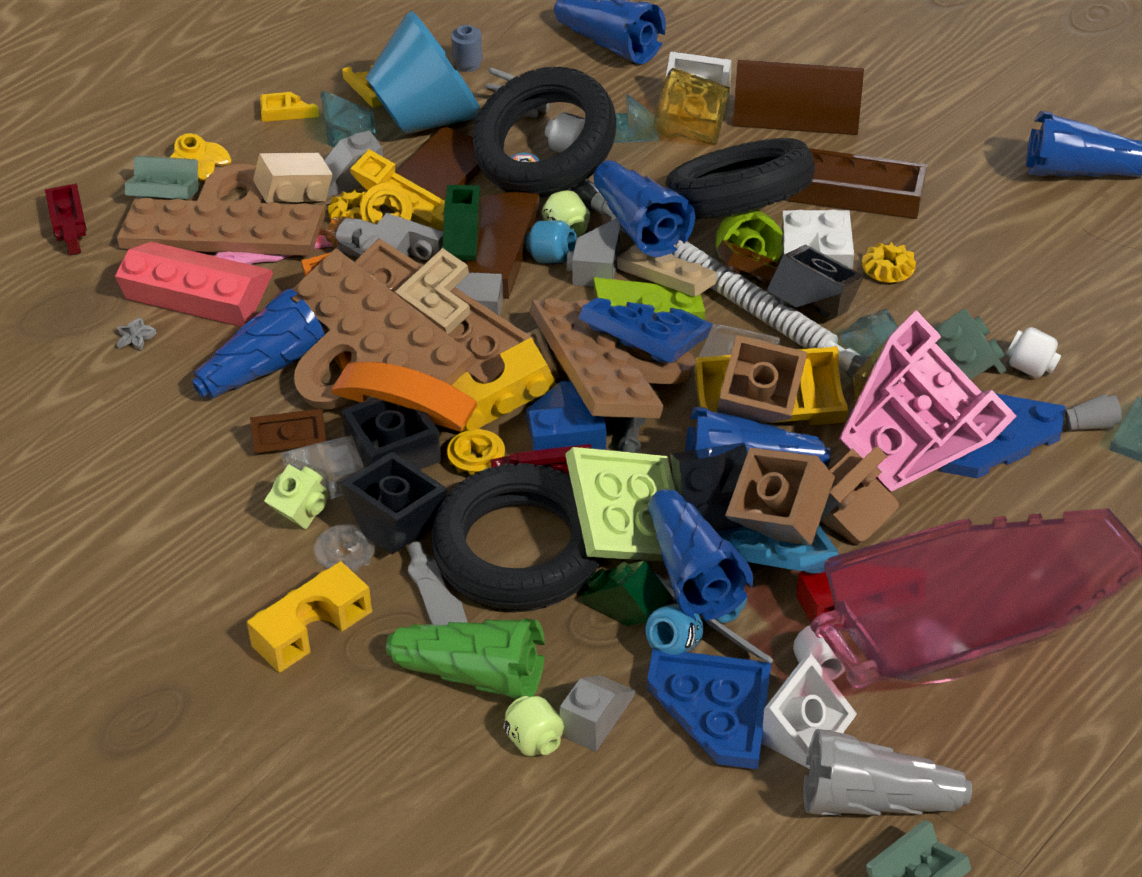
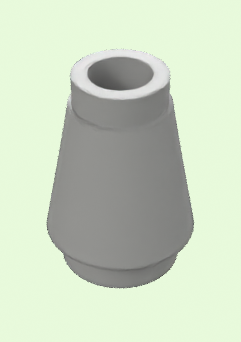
[1065,393,1122,431]

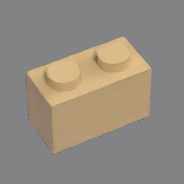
[253,153,333,203]

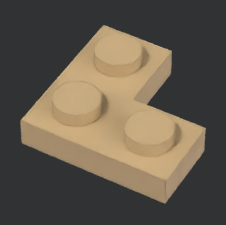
[395,248,471,334]

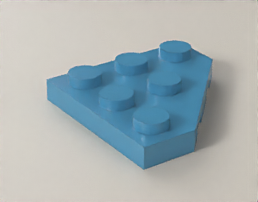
[716,525,839,573]

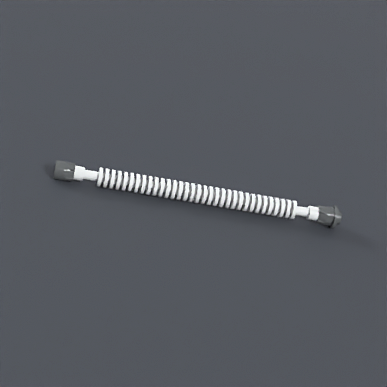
[571,179,877,389]

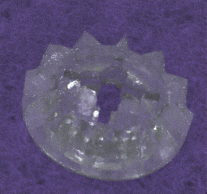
[314,524,375,573]

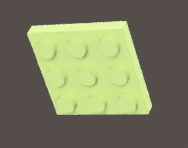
[565,447,675,562]

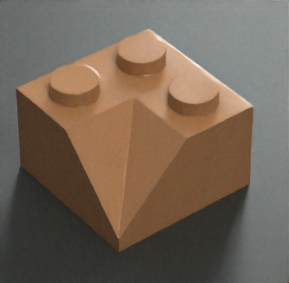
[717,335,807,424]
[725,447,835,546]

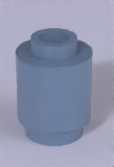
[451,25,483,72]

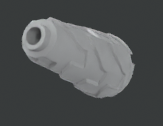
[803,729,972,815]

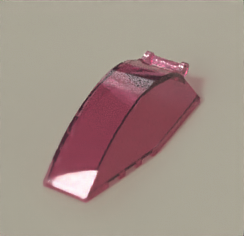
[810,508,1142,689]

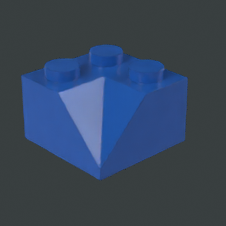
[526,381,606,451]

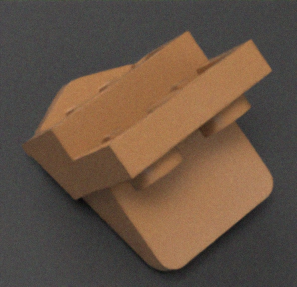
[820,446,899,544]

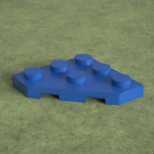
[578,298,713,363]
[941,391,1066,478]
[647,648,771,769]

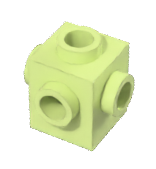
[264,464,331,529]

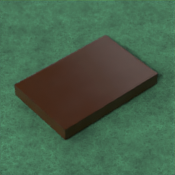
[395,126,481,200]

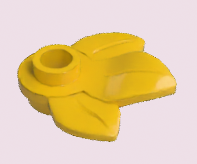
[170,133,231,183]

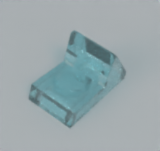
[614,94,659,143]

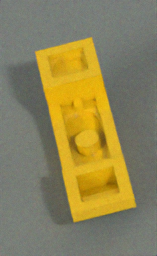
[350,149,445,232]

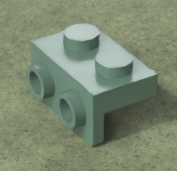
[125,156,199,200]
[934,308,1007,380]
[866,820,972,877]

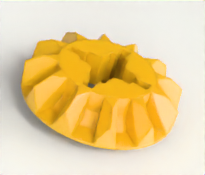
[360,183,413,225]
[328,189,380,226]
[862,241,916,283]
[447,429,505,475]

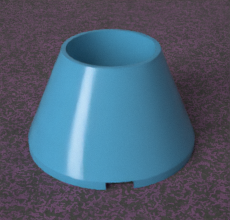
[365,11,481,135]

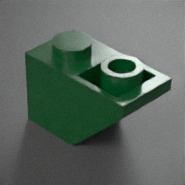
[443,185,482,260]
[578,560,672,627]

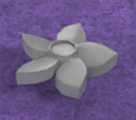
[117,317,157,350]

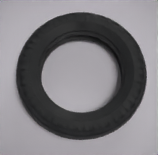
[473,67,617,198]
[665,138,815,219]
[431,463,602,611]

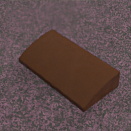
[733,60,864,135]
[788,148,927,219]
[461,192,540,299]

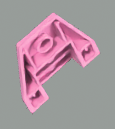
[839,310,1016,492]

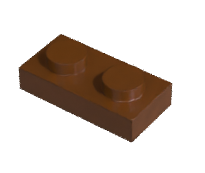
[717,239,780,285]
[250,408,327,453]

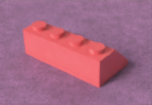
[115,242,273,327]

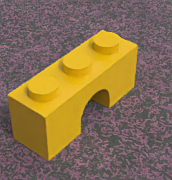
[451,337,557,433]
[247,561,372,673]

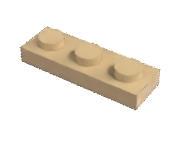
[617,245,716,297]

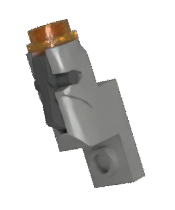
[326,213,443,261]

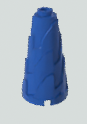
[554,0,666,64]
[1026,111,1142,177]
[593,160,695,257]
[191,288,325,399]
[685,407,831,468]
[648,489,753,620]

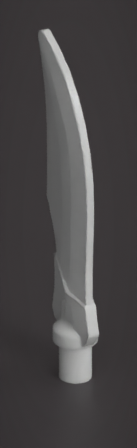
[407,542,468,625]
[653,571,773,663]

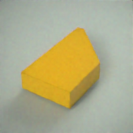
[260,92,319,122]

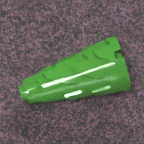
[386,619,545,699]

